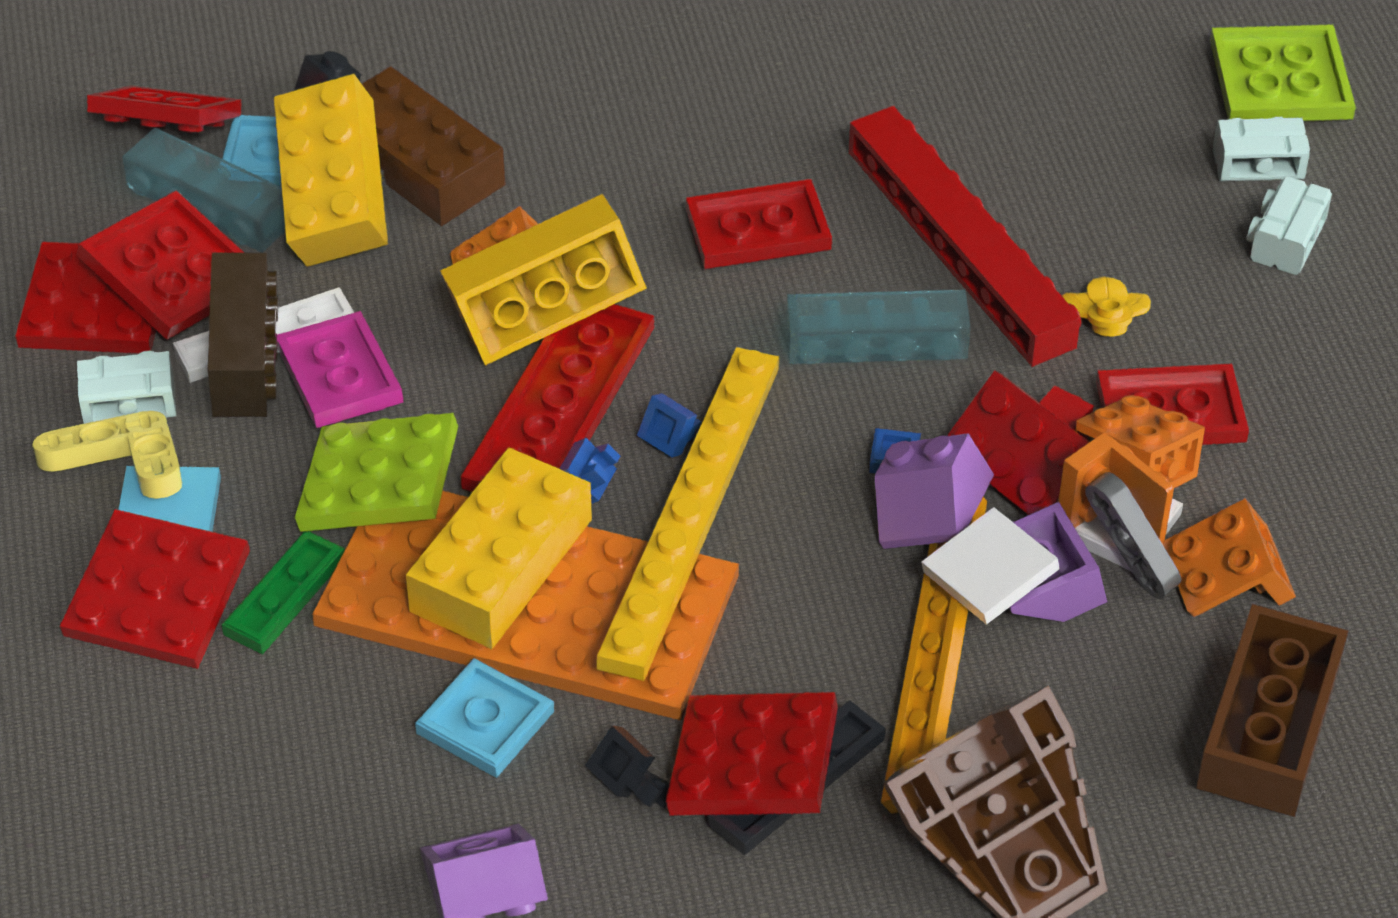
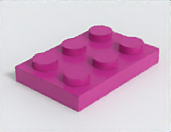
[277,311,404,428]

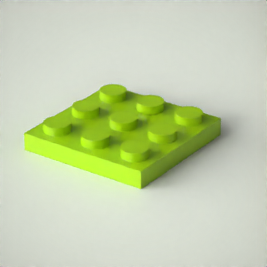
[1210,25,1356,121]
[295,413,458,532]

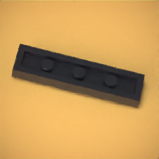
[708,700,886,856]

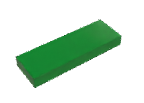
[222,531,345,655]

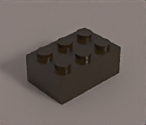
[208,252,278,417]

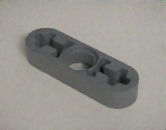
[1085,472,1181,599]

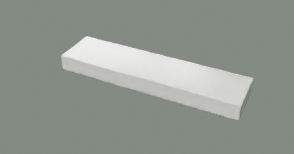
[173,287,354,383]

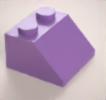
[875,433,994,549]
[1009,502,1107,622]
[420,824,548,918]

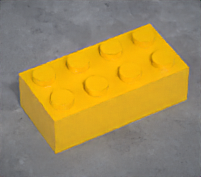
[274,74,388,267]
[440,194,647,365]
[406,448,592,649]

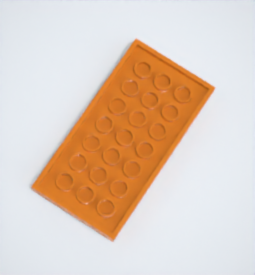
[312,491,739,720]

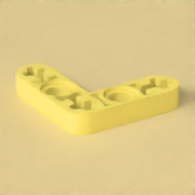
[33,411,183,499]

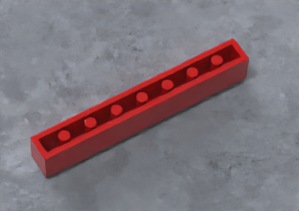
[848,105,1081,367]

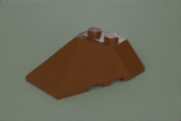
[883,685,1107,918]

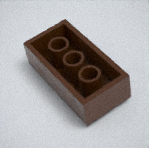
[362,66,505,227]
[1196,604,1349,817]

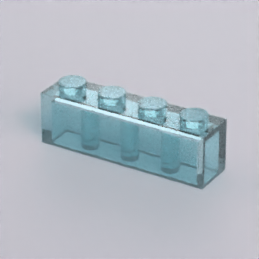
[122,128,285,253]
[786,290,971,364]

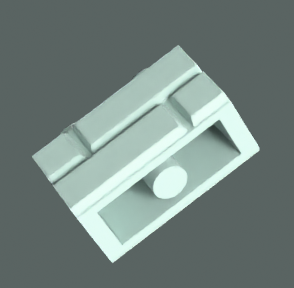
[1213,117,1310,181]
[1247,176,1332,275]
[77,351,176,424]

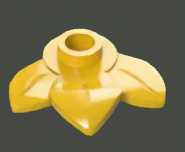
[1062,277,1151,337]

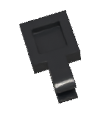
[585,726,670,808]

